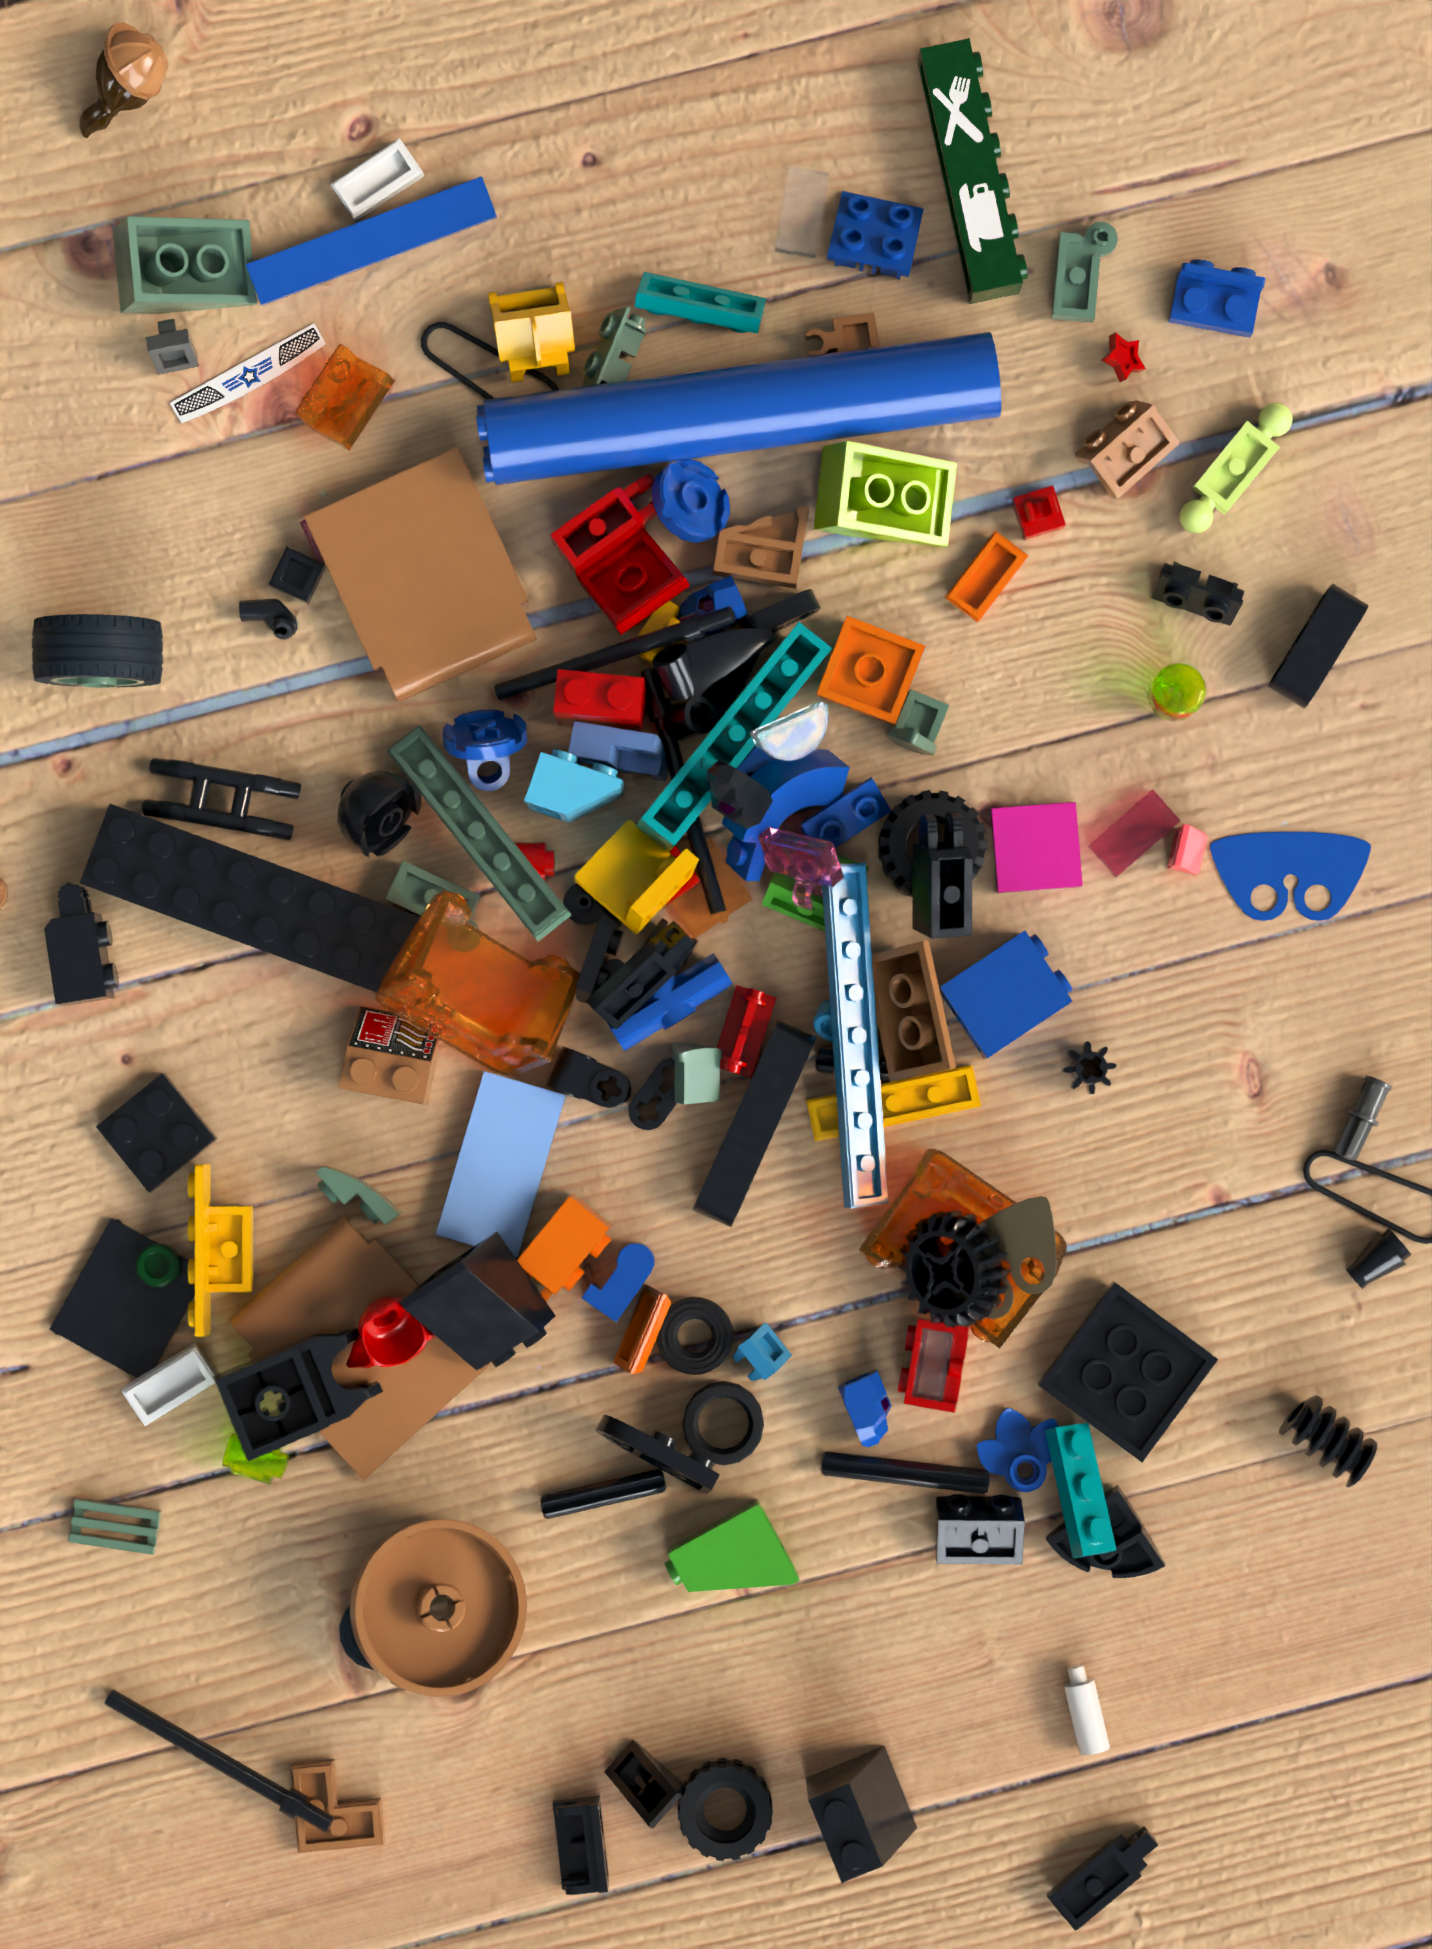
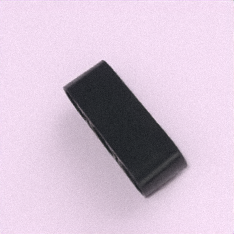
[1268,583,1369,709]

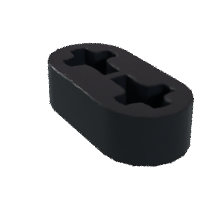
[740,589,821,634]
[629,1058,677,1130]

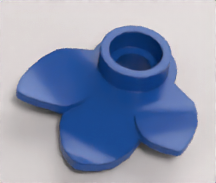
[976,1407,1059,1492]

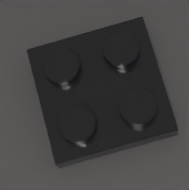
[96,1073,218,1193]

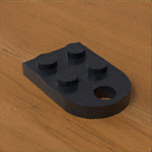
[595,1415,720,1494]

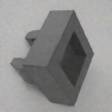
[146,319,199,375]

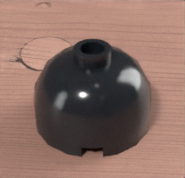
[337,771,421,857]

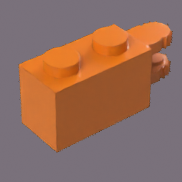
[517,1193,612,1301]

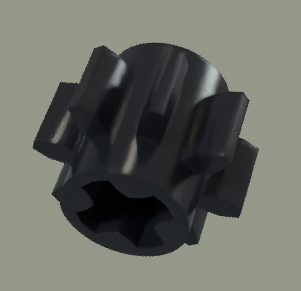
[1061,1041,1117,1095]

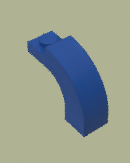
[722,749,850,881]

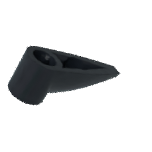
[652,628,776,701]
[663,651,761,741]

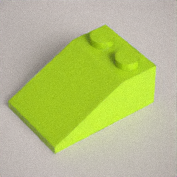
[814,441,957,547]

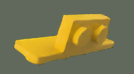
[188,1164,253,1337]

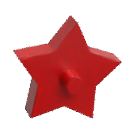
[1101,332,1146,383]

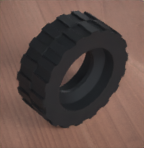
[678,1758,773,1861]

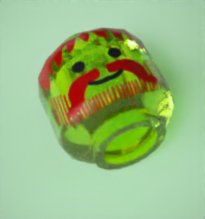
[1147,663,1207,721]

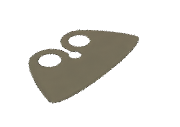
[949,1196,1057,1319]

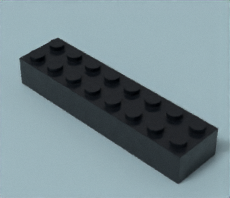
[80,803,435,1003]

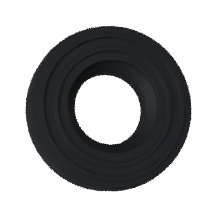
[656,1297,733,1375]

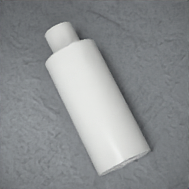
[1064,1665,1110,1755]

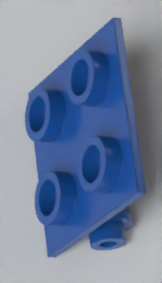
[827,191,924,280]

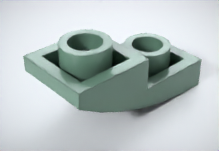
[316,1166,402,1225]

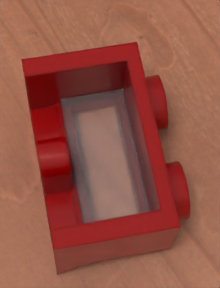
[898,1317,971,1413]

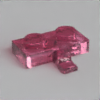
[758,827,844,910]

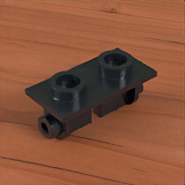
[1151,561,1244,626]

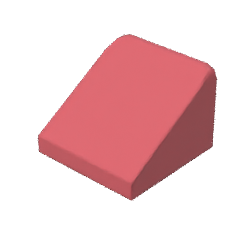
[1167,824,1207,875]

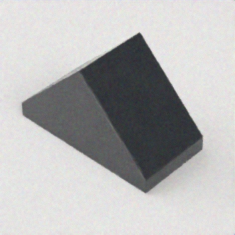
[604,1739,683,1828]

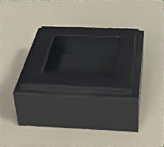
[269,547,326,604]

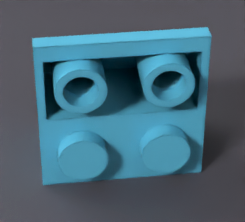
[524,749,625,823]

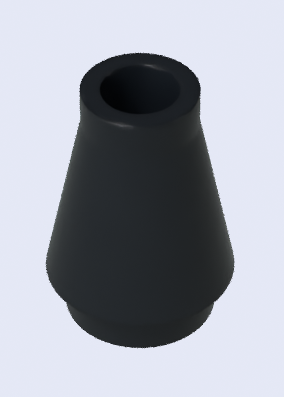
[1346,1228,1412,1289]

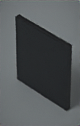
[49,1218,195,1378]

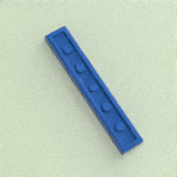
[246,176,497,306]

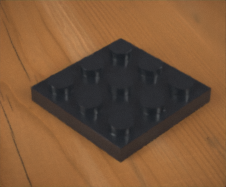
[1037,1281,1218,1462]

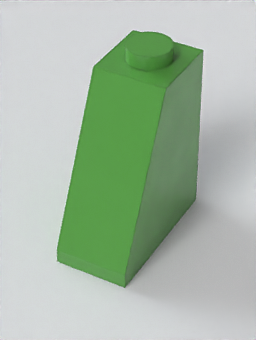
[664,1499,800,1592]

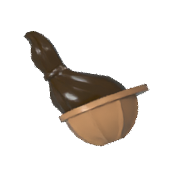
[79,22,168,138]

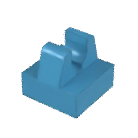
[733,1322,792,1381]

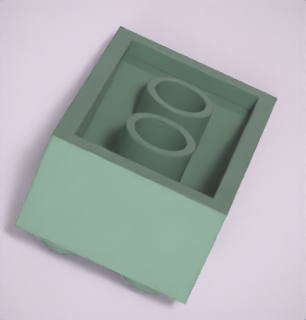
[113,216,257,314]

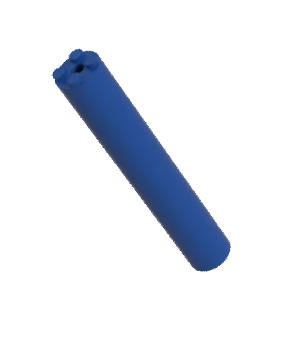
[476,332,1001,485]

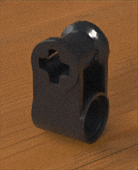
[546,1046,632,1108]

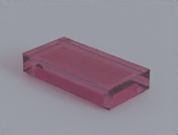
[1088,789,1180,878]

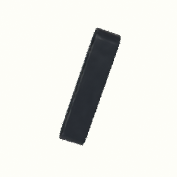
[692,1020,817,1227]

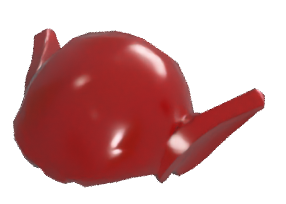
[346,1296,435,1368]

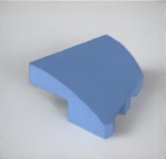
[568,721,668,782]

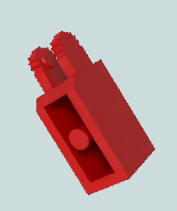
[550,474,657,577]

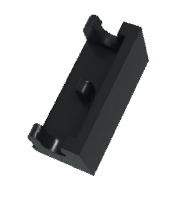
[553,1795,610,1895]

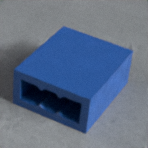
[939,930,1073,1059]

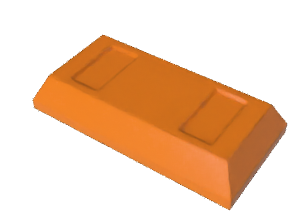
[944,531,1029,623]
[613,1284,671,1375]

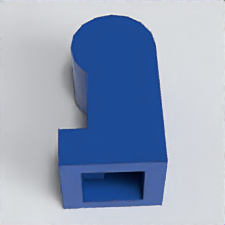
[581,1242,655,1322]

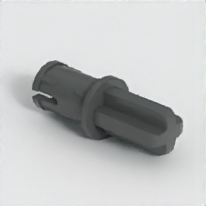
[1334,1075,1392,1161]

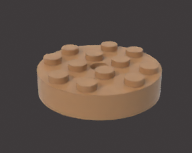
[350,1519,527,1697]

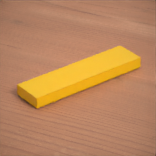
[806,1065,981,1142]

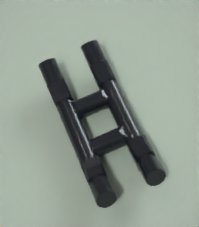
[142,758,301,841]

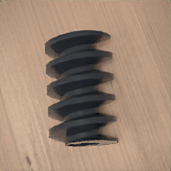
[1279,1395,1377,1488]

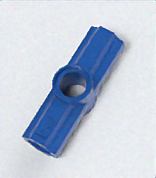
[607,953,733,1051]

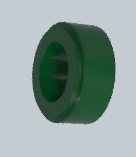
[136,1244,181,1287]

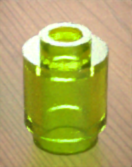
[222,1433,289,1485]

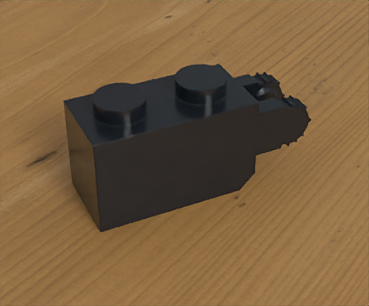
[912,811,973,939]
[44,882,119,1006]

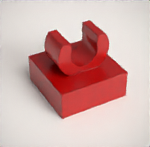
[1012,485,1066,541]

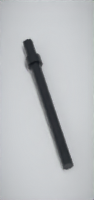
[494,606,735,701]
[641,668,726,915]
[104,1689,335,1833]

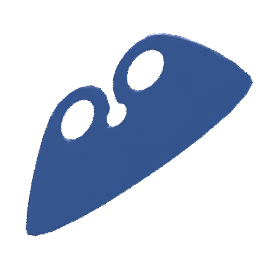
[1210,832,1371,921]

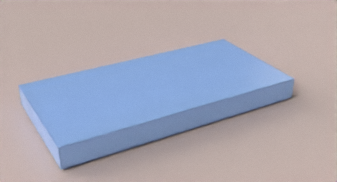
[435,1071,566,1259]

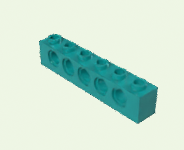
[636,622,832,853]

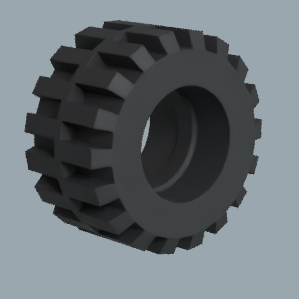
[878,790,987,897]

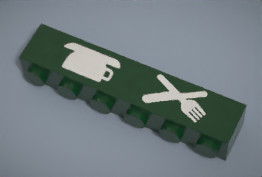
[918,38,1028,304]

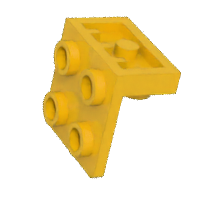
[574,820,699,935]

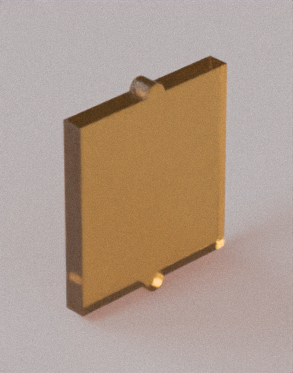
[671,839,753,939]

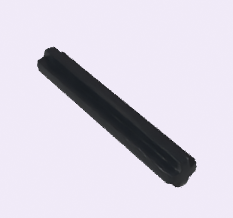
[820,1452,990,1494]

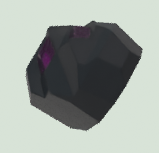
[706,760,773,829]

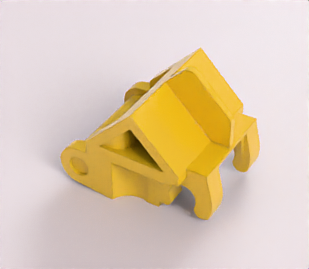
[488,281,575,383]

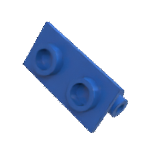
[800,777,891,857]

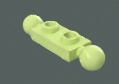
[1179,403,1292,534]

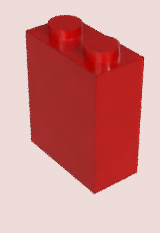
[553,669,646,732]

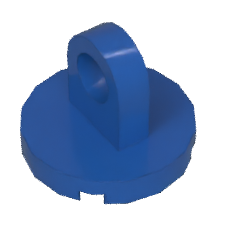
[442,709,527,791]

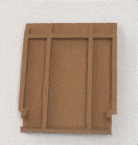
[304,447,537,702]
[229,1215,491,1480]

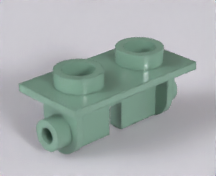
[582,307,647,387]

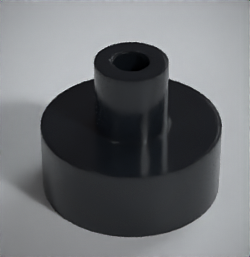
[563,883,605,925]

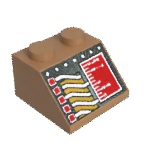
[339,1006,444,1105]

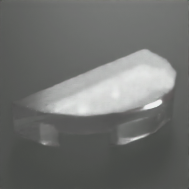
[750,701,829,761]

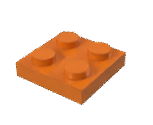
[816,616,926,726]

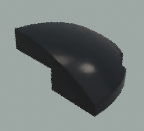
[1046,1485,1165,1578]

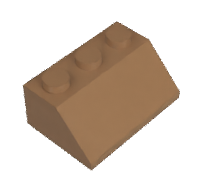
[872,940,956,1082]

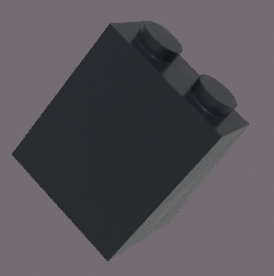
[400,1232,556,1371]
[805,1746,917,1883]

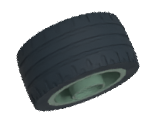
[32,614,163,688]

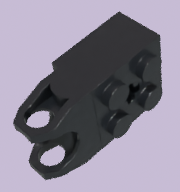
[212,1327,383,1462]

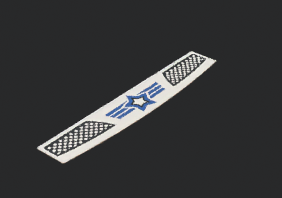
[170,323,326,424]

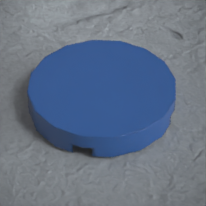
[652,459,730,543]

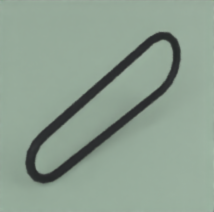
[421,322,559,400]
[1303,1150,1432,1244]

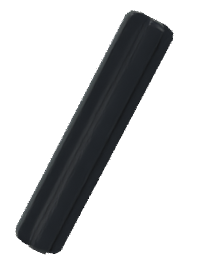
[540,1469,666,1519]

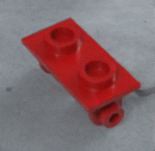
[717,985,777,1078]

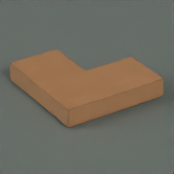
[290,1759,385,1853]

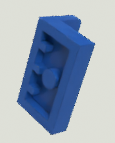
[1168,259,1266,338]

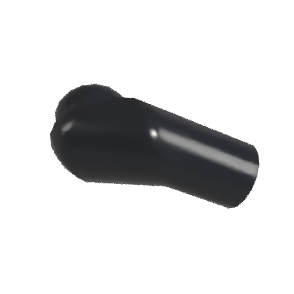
[239,599,298,640]

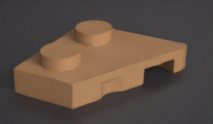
[713,506,809,589]

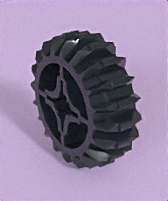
[897,1210,1011,1327]

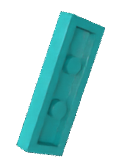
[634,272,767,334]
[1045,1423,1116,1559]

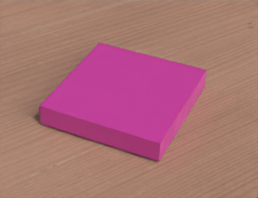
[990,802,1083,894]

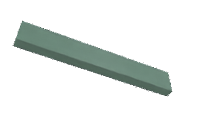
[387,725,571,942]

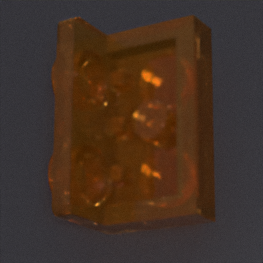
[295,344,395,451]

